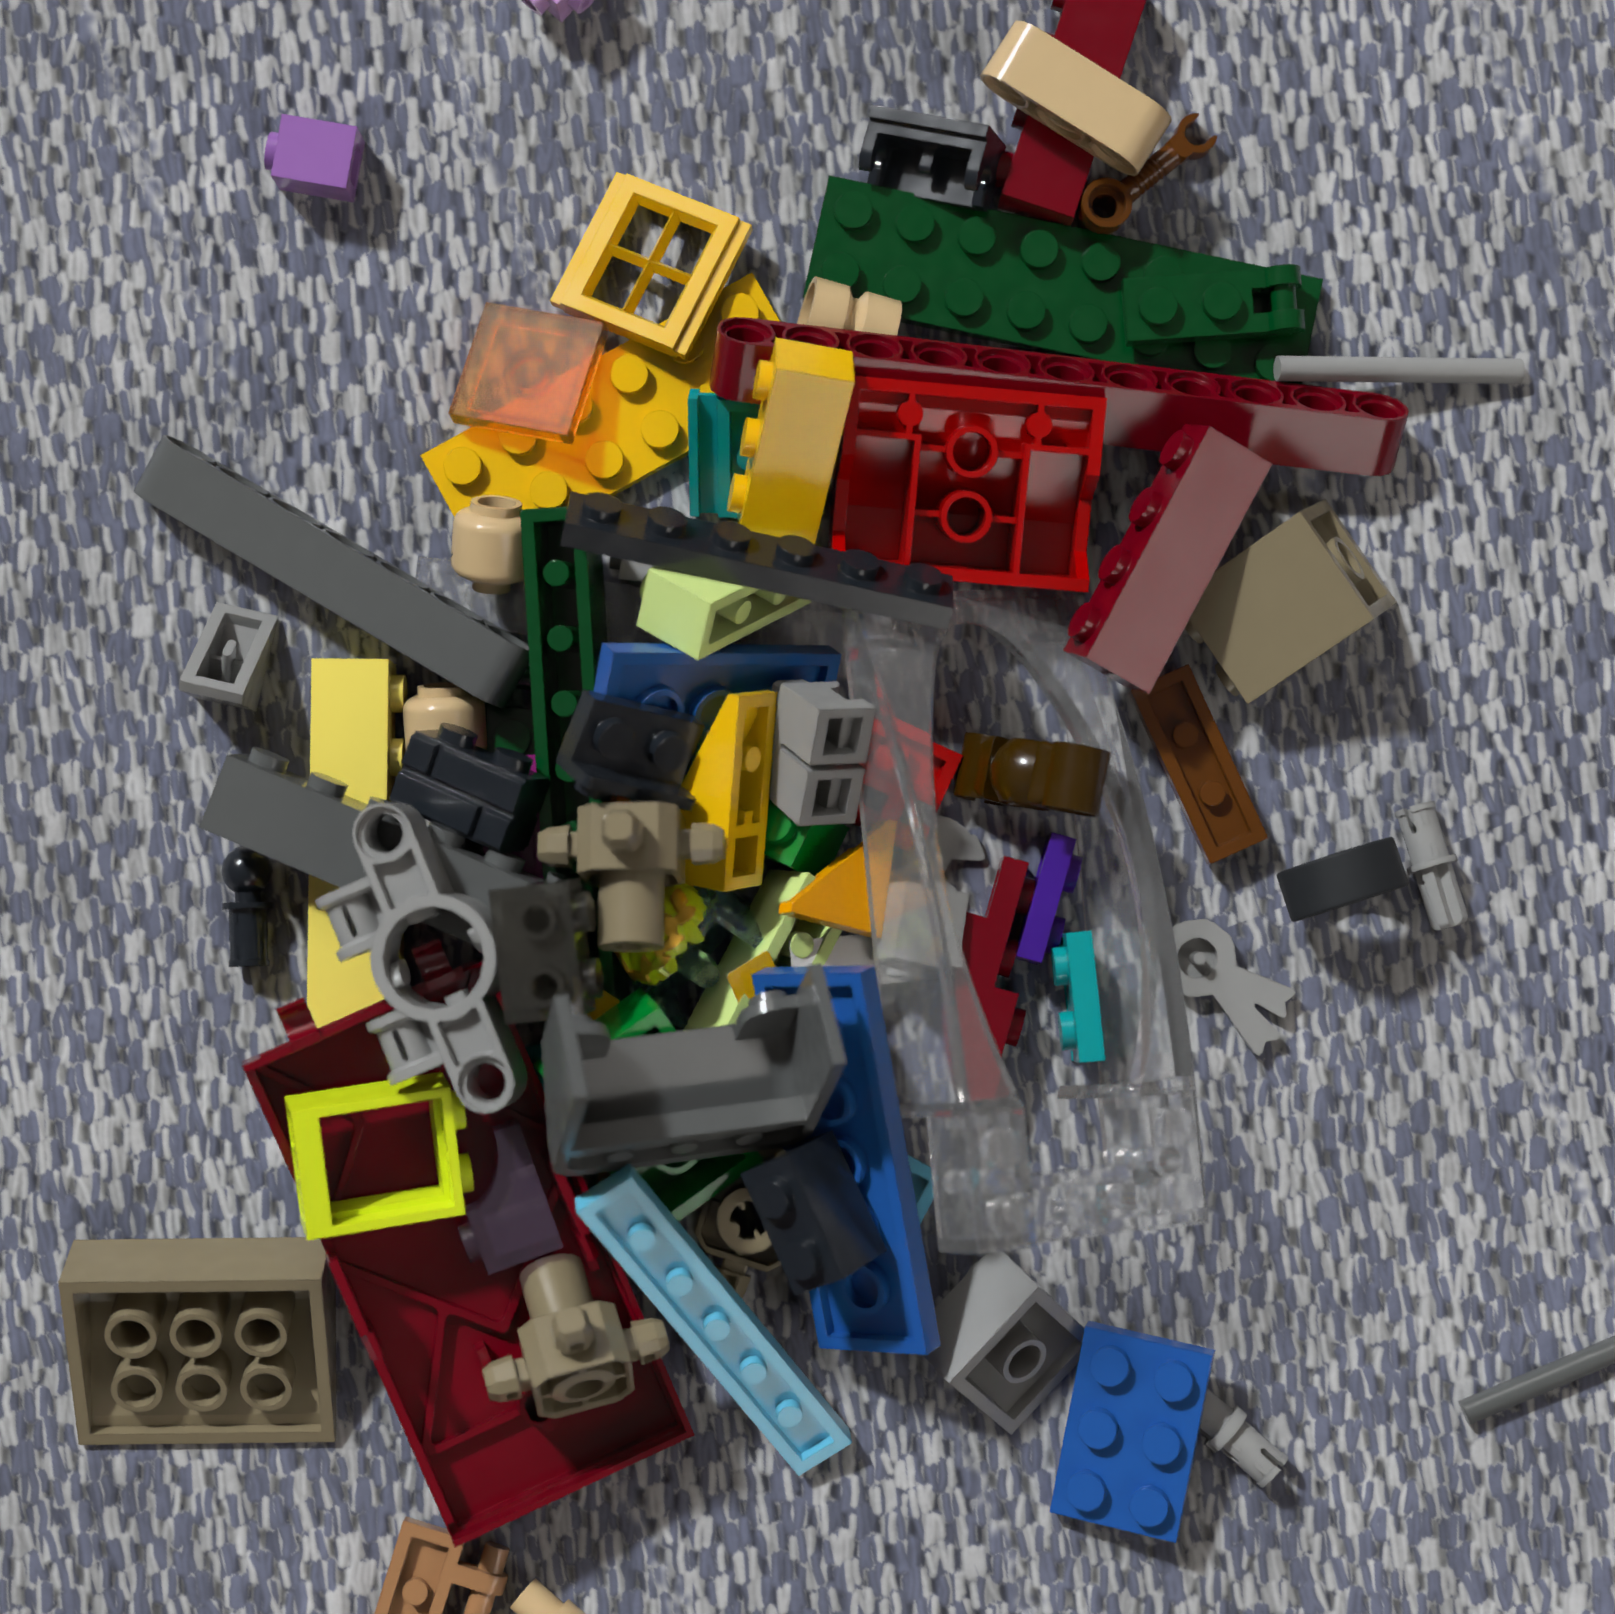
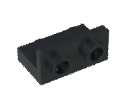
[555,689,705,811]

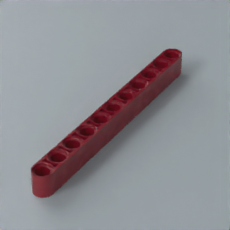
[709,317,1409,476]

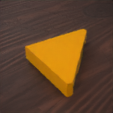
[778,819,904,939]

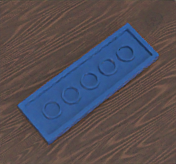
[751,965,941,1355]

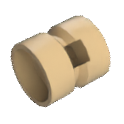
[797,276,902,336]

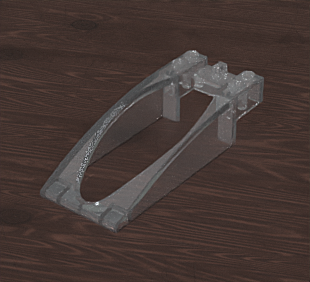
[841,588,1209,1255]

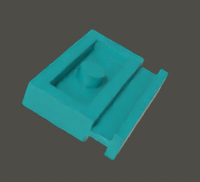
[688,389,760,518]
[1051,930,1106,1063]

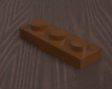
[1128,664,1268,865]

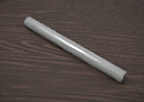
[1273,356,1525,384]

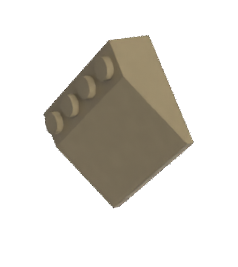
[58,1237,336,1445]

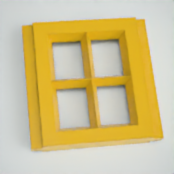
[550,172,753,360]

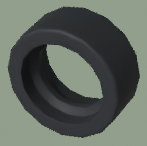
[1277,837,1409,922]

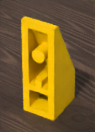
[680,690,777,892]

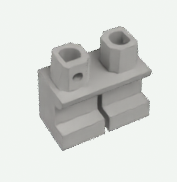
[769,679,876,826]

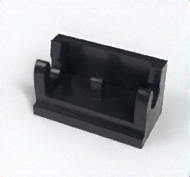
[859,104,1006,212]

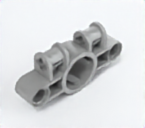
[315,802,528,1114]

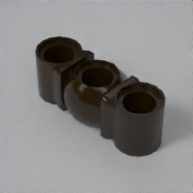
[953,732,1111,817]

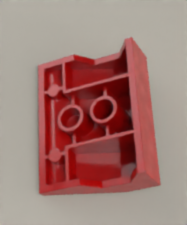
[828,376,1107,592]

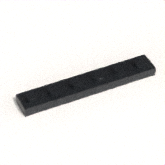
[560,491,954,630]

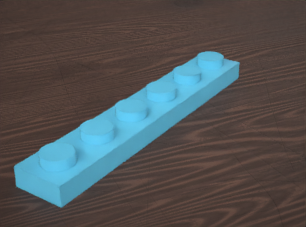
[575,1163,852,1476]

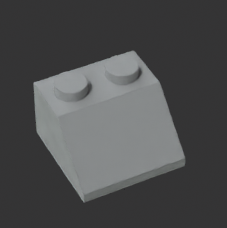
[923,1244,1085,1435]

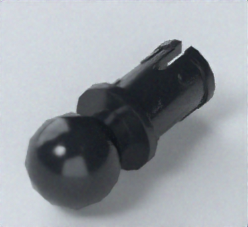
[221,846,274,967]

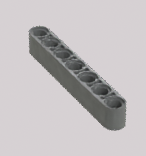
[134,435,530,709]

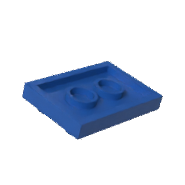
[1050,1321,1215,1543]

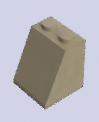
[1185,499,1397,704]

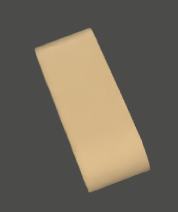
[980,20,1172,176]

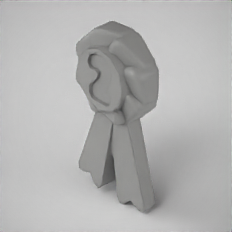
[1157,919,1296,1056]

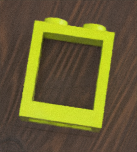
[284,1072,474,1241]

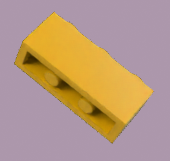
[727,338,855,545]

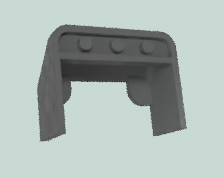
[541,963,847,1176]

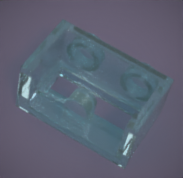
[631,886,763,1031]

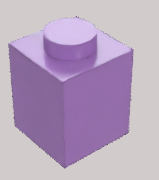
[264,114,365,203]

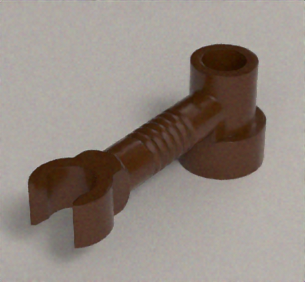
[1077,113,1217,234]

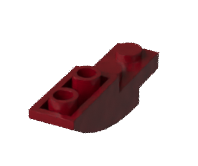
[947,856,1036,1119]

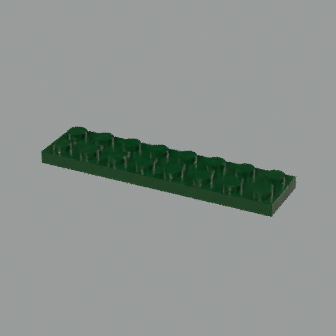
[803,175,1323,384]

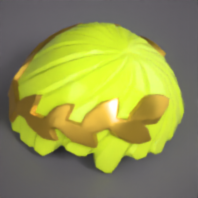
[615,884,707,985]

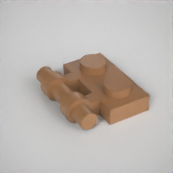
[374,1516,510,1614]

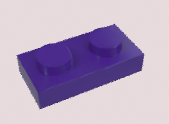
[1015,832,1083,965]

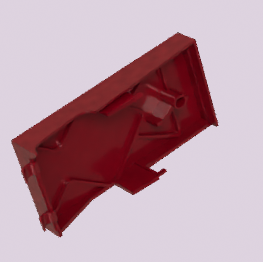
[242,938,695,1547]

